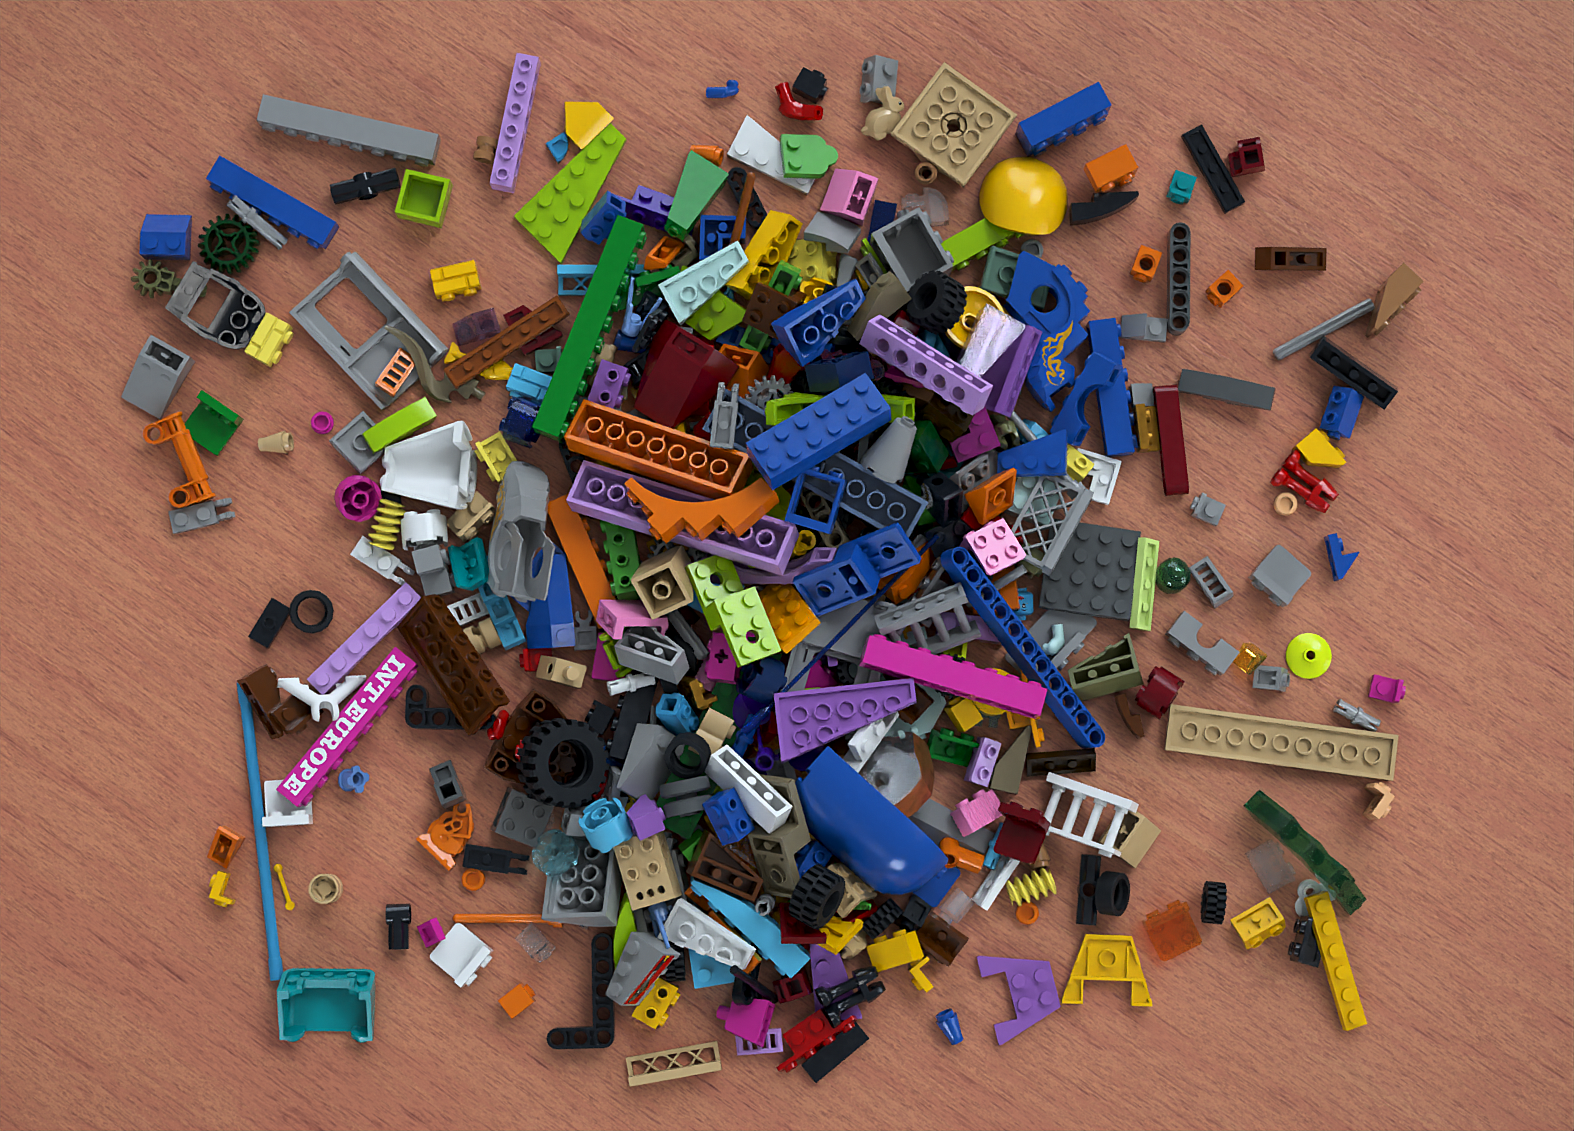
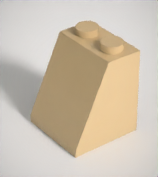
[631,544,693,620]

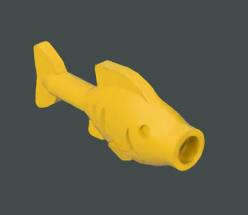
[444,342,513,380]

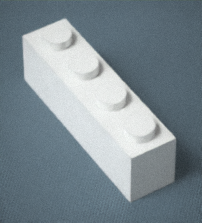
[705,745,793,834]

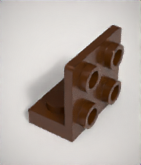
[742,282,807,340]

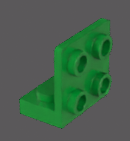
[185,390,244,456]

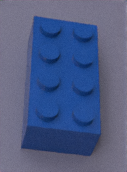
[1015,82,1112,157]

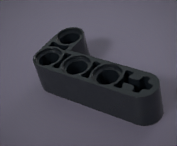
[405,685,497,730]

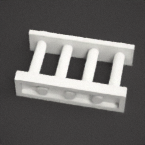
[1044,772,1139,858]

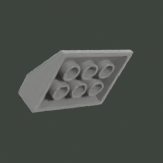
[541,832,622,927]

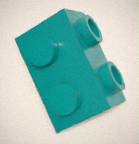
[448,537,489,591]

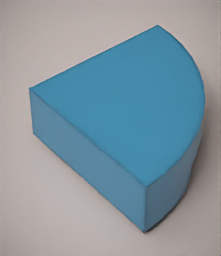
[546,132,569,164]

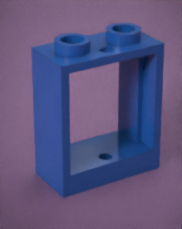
[784,466,847,534]

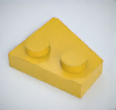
[817,916,863,955]

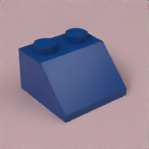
[139,214,192,260]

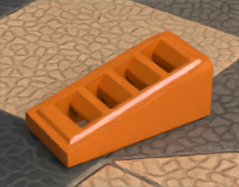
[375,348,415,398]

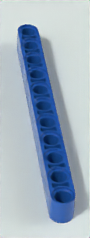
[940,547,1105,749]

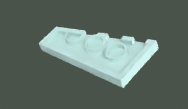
[658,241,749,326]

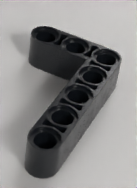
[547,933,615,1049]

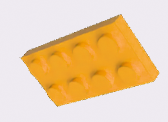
[758,584,821,654]

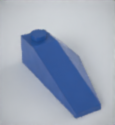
[771,279,866,367]
[525,554,576,649]

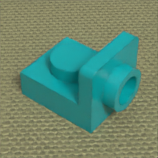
[1166,170,1197,205]

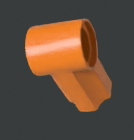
[939,837,984,874]

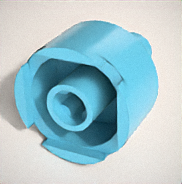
[578,798,633,853]

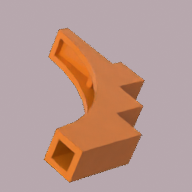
[624,477,780,544]

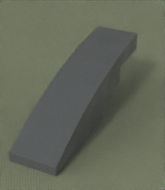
[1178,369,1276,411]

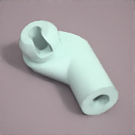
[1042,624,1065,656]

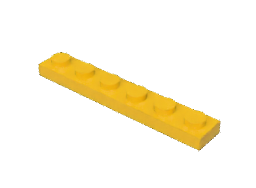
[1304,891,1367,1031]

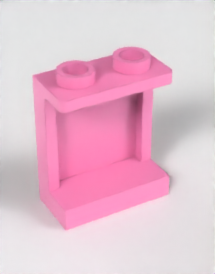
[596,600,669,639]

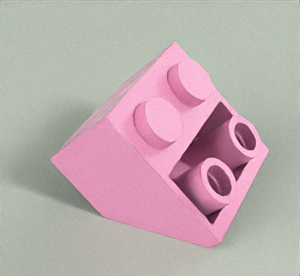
[820,169,878,226]

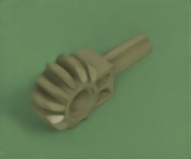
[131,259,207,298]

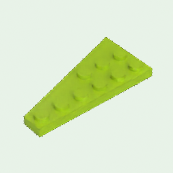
[514,123,627,265]

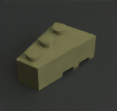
[1068,633,1144,702]

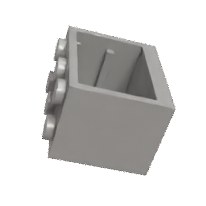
[870,207,954,294]

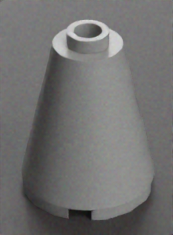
[860,416,917,483]

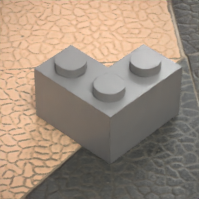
[411,544,456,596]

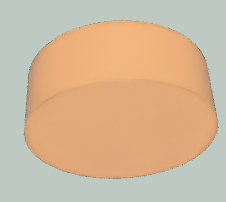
[1273,493,1298,516]

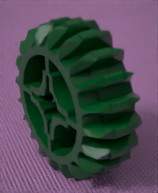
[198,214,260,275]

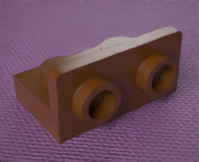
[270,684,324,735]

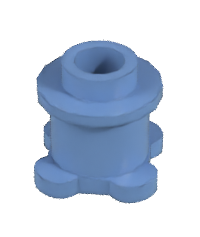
[338,766,369,793]

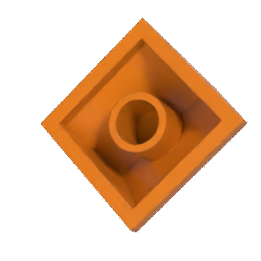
[964,468,1017,525]

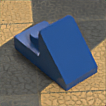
[1324,533,1359,581]

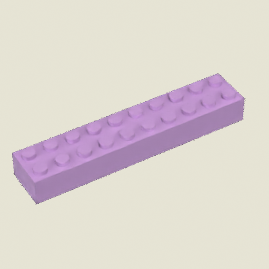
[566,460,799,576]

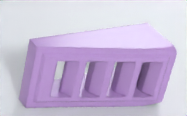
[735,1027,783,1056]

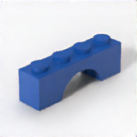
[1049,352,1123,446]

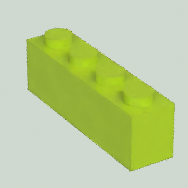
[941,218,1025,271]

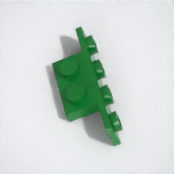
[619,264,689,311]

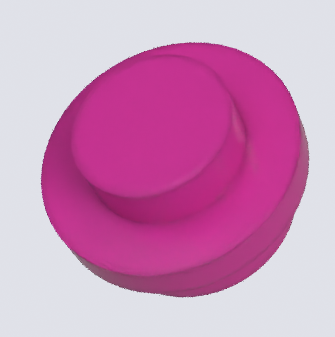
[311,411,334,434]

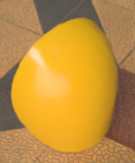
[979,157,1068,235]

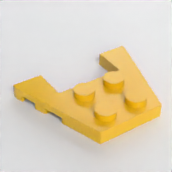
[1061,934,1152,1007]

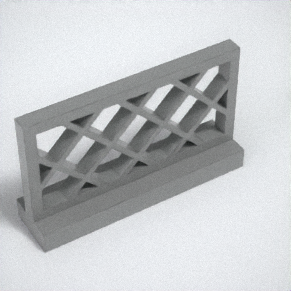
[1011,476,1094,576]

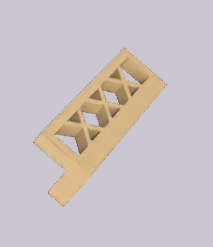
[626,1041,722,1087]

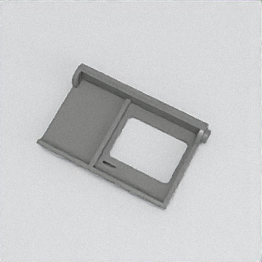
[774,587,898,742]

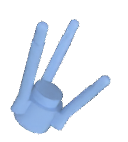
[621,277,663,337]

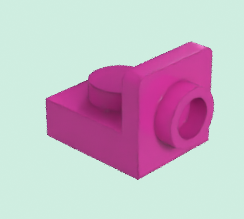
[1368,674,1406,703]

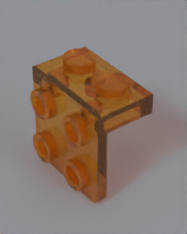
[1142,899,1202,961]

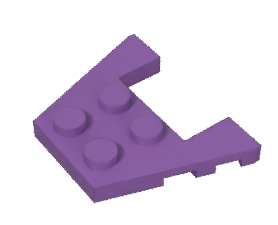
[976,956,1061,1045]

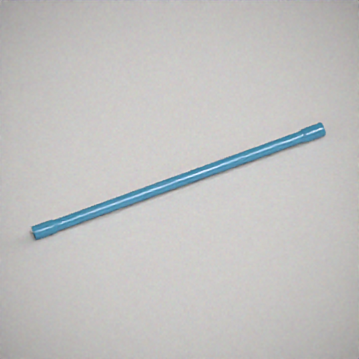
[236,683,283,981]

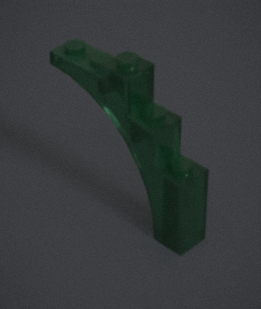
[1243,789,1367,916]

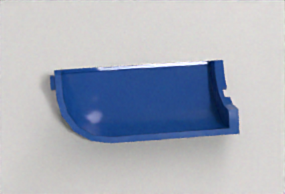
[795,746,949,895]

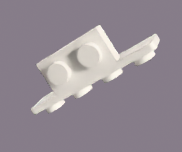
[843,711,899,773]

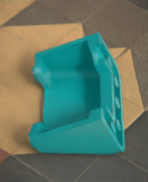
[277,968,375,1043]

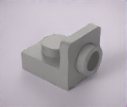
[1190,493,1226,526]
[1252,665,1290,692]

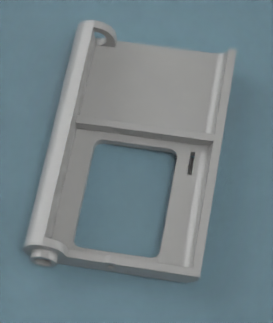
[289,252,449,410]

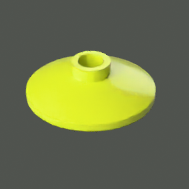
[1286,633,1332,679]

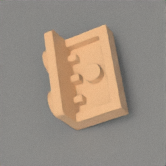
[1363,782,1395,820]

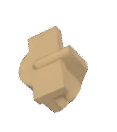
[840,928,867,960]

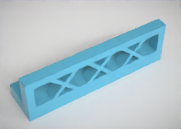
[557,264,649,296]

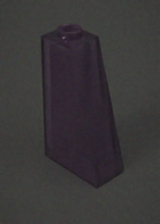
[956,303,1026,378]

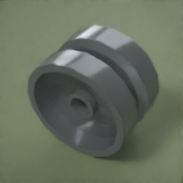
[659,775,712,818]

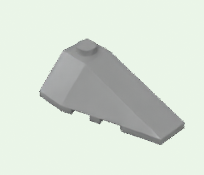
[909,798,995,854]

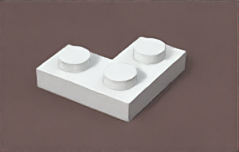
[1077,448,1122,505]

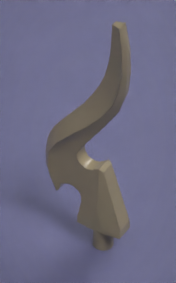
[384,325,485,403]

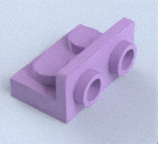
[964,737,1002,787]

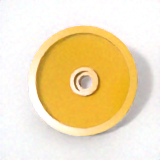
[945,286,1006,352]

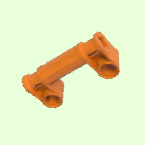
[143,411,216,508]

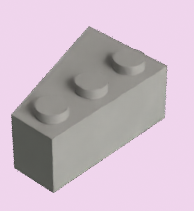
[614,626,689,685]

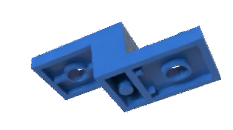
[793,522,921,617]

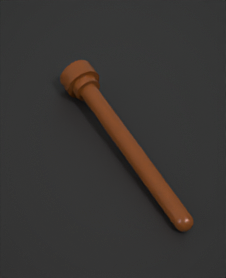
[729,172,756,245]

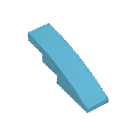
[478,555,526,650]

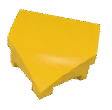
[564,102,614,150]

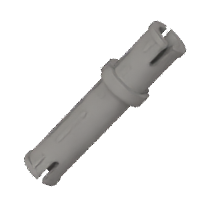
[226,195,288,250]

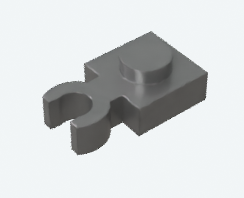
[574,610,597,651]

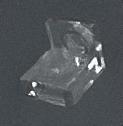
[515,922,556,963]

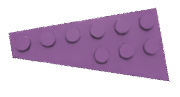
[774,678,916,764]

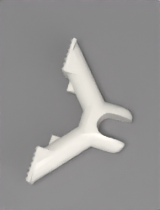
[277,675,366,722]

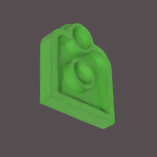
[780,134,838,179]

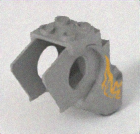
[487,461,555,603]

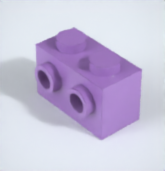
[587,359,631,409]

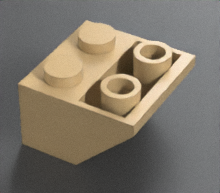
[1097,811,1161,868]

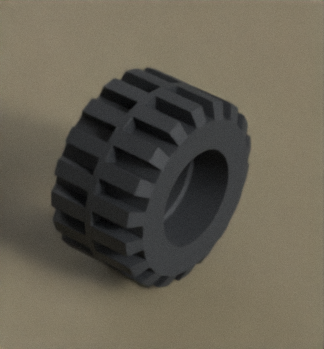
[905,270,967,334]
[789,864,845,930]

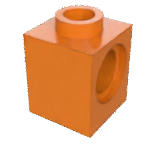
[1129,245,1162,283]
[1205,270,1244,308]
[498,983,536,1019]

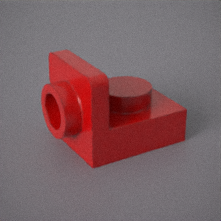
[519,648,553,672]

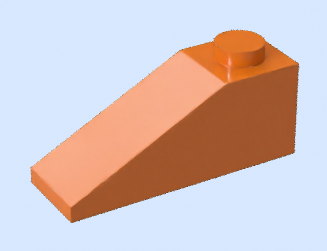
[878,541,936,605]

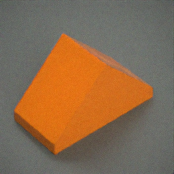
[207,826,245,869]

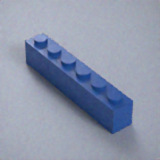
[206,156,339,250]
[1086,318,1138,457]

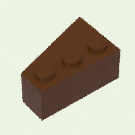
[686,829,764,902]

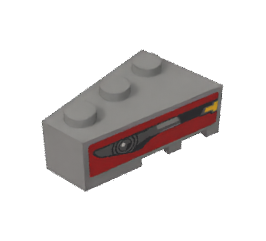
[605,932,680,1006]

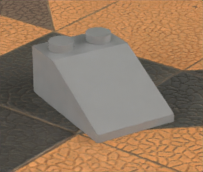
[617,723,685,800]

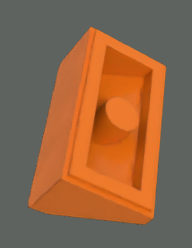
[644,236,685,270]

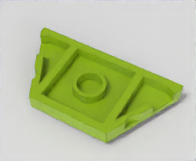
[680,265,746,341]

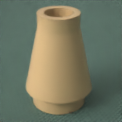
[258,431,294,453]

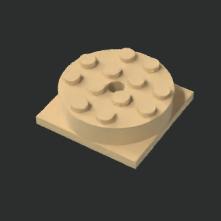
[891,62,1017,188]

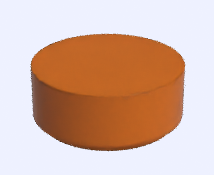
[462,868,485,891]
[1015,901,1039,925]

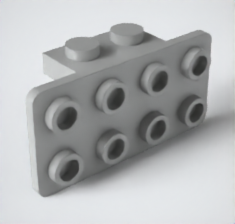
[1005,610,1097,674]

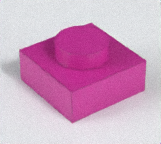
[417,917,446,948]

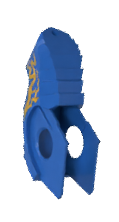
[1003,251,1090,412]

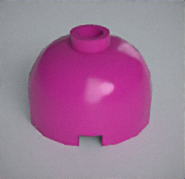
[334,475,382,522]

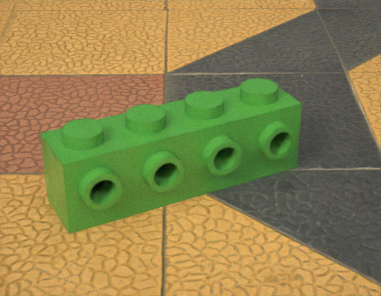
[739,260,803,352]
[600,520,641,600]

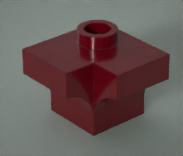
[1228,137,1265,177]
[772,966,814,1004]

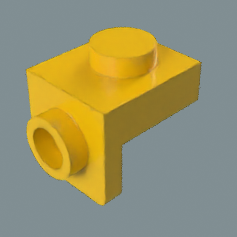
[209,871,236,907]
[909,956,934,993]

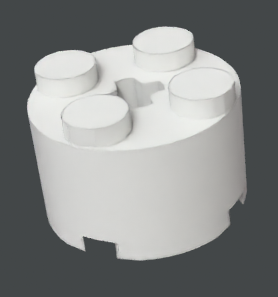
[400,509,449,551]

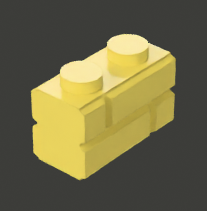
[244,312,294,367]

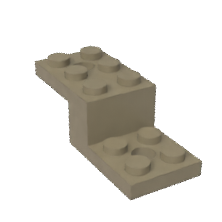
[748,774,811,898]

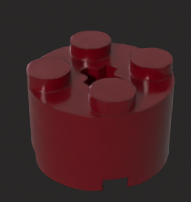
[1135,666,1185,720]

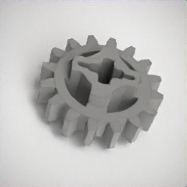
[745,375,794,410]

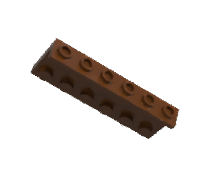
[397,594,510,736]

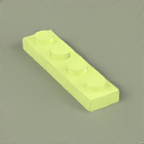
[1129,537,1159,631]

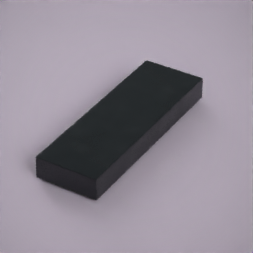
[801,1022,869,1083]

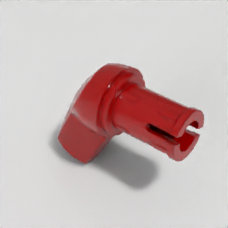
[775,82,823,121]

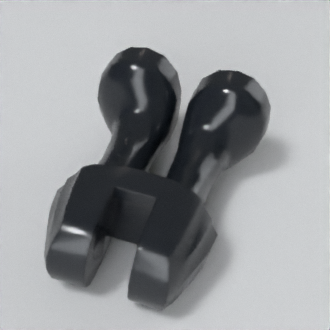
[814,966,886,1028]

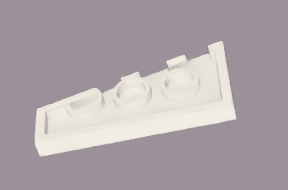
[727,115,816,195]
[657,898,756,970]

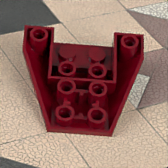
[634,320,740,429]

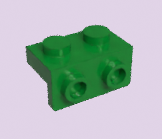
[927,727,980,767]

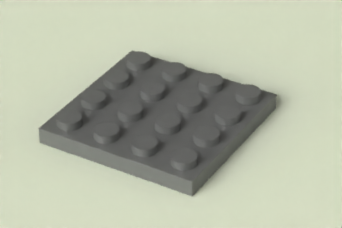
[1039,519,1141,622]

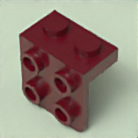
[993,801,1051,865]

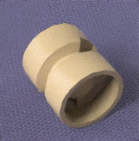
[463,617,502,654]
[309,874,343,904]

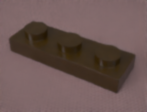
[1026,748,1096,777]

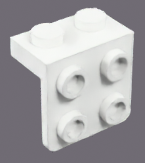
[430,923,494,987]

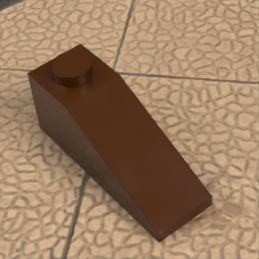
[1255,247,1327,271]
[237,664,284,739]

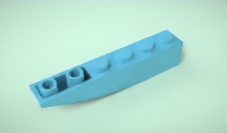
[690,876,811,978]

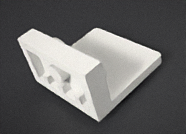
[262,780,313,827]

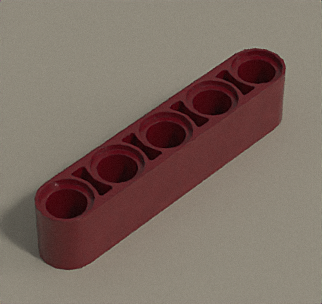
[1153,384,1189,496]

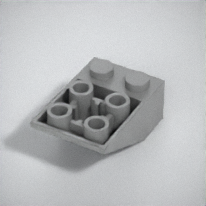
[121,335,195,420]

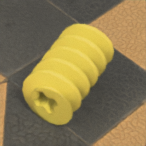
[368,499,406,550]
[1005,868,1057,906]

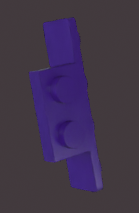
[612,185,694,237]

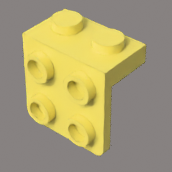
[787,239,838,286]

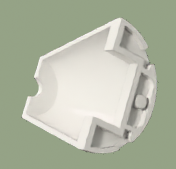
[380,421,477,510]

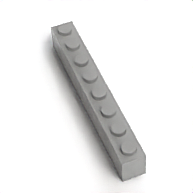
[257,94,441,167]

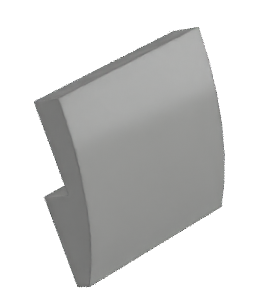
[804,211,861,254]

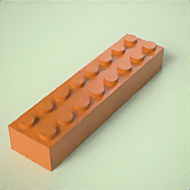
[564,399,753,500]

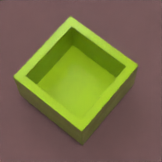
[395,169,453,228]

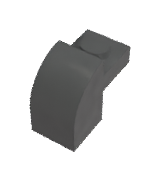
[429,760,467,809]

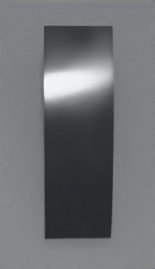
[1069,191,1139,226]

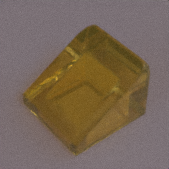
[1233,643,1268,675]

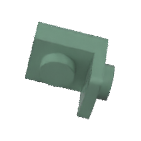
[535,346,563,374]

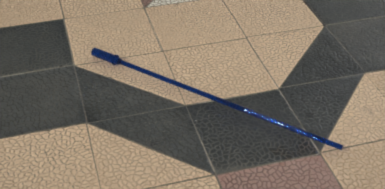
[740,534,939,736]

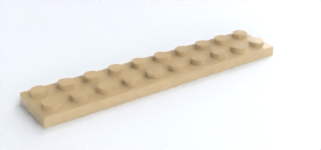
[1164,704,1399,781]

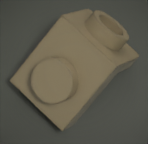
[670,235,699,271]

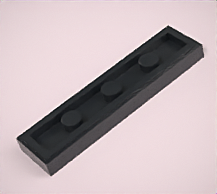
[1181,124,1245,214]

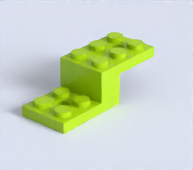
[685,555,782,668]

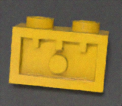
[1230,897,1286,950]

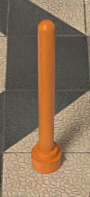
[452,914,564,928]

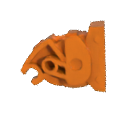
[416,803,474,871]

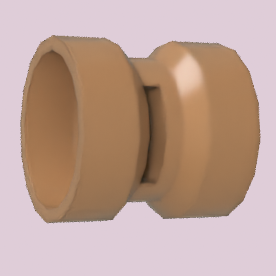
[473,136,498,164]

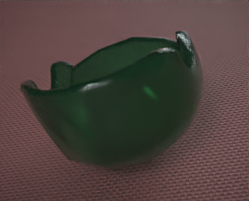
[1155,557,1191,594]

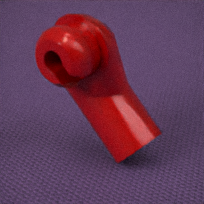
[487,710,510,740]

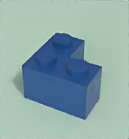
[699,215,746,261]

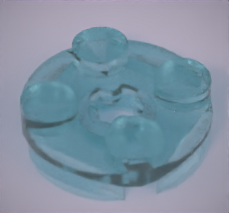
[532,829,578,877]

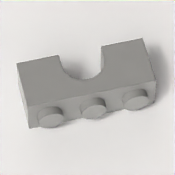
[1165,611,1240,676]

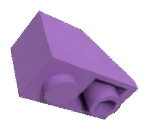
[626,794,666,841]

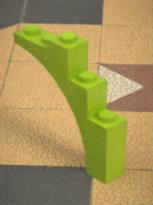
[765,392,915,426]

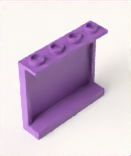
[949,319,1042,417]

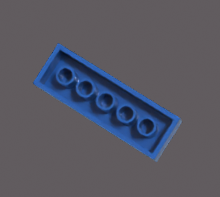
[746,373,891,491]

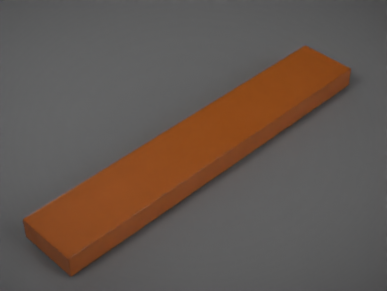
[443,295,570,389]

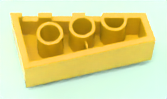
[725,210,803,301]

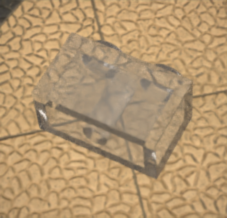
[937,887,975,924]

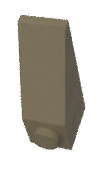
[847,271,912,341]
[989,726,1032,795]

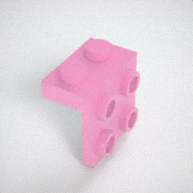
[959,518,1026,576]

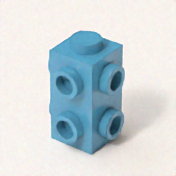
[655,693,699,736]

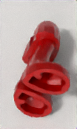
[1270,449,1339,513]

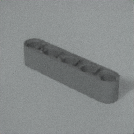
[1166,222,1191,336]

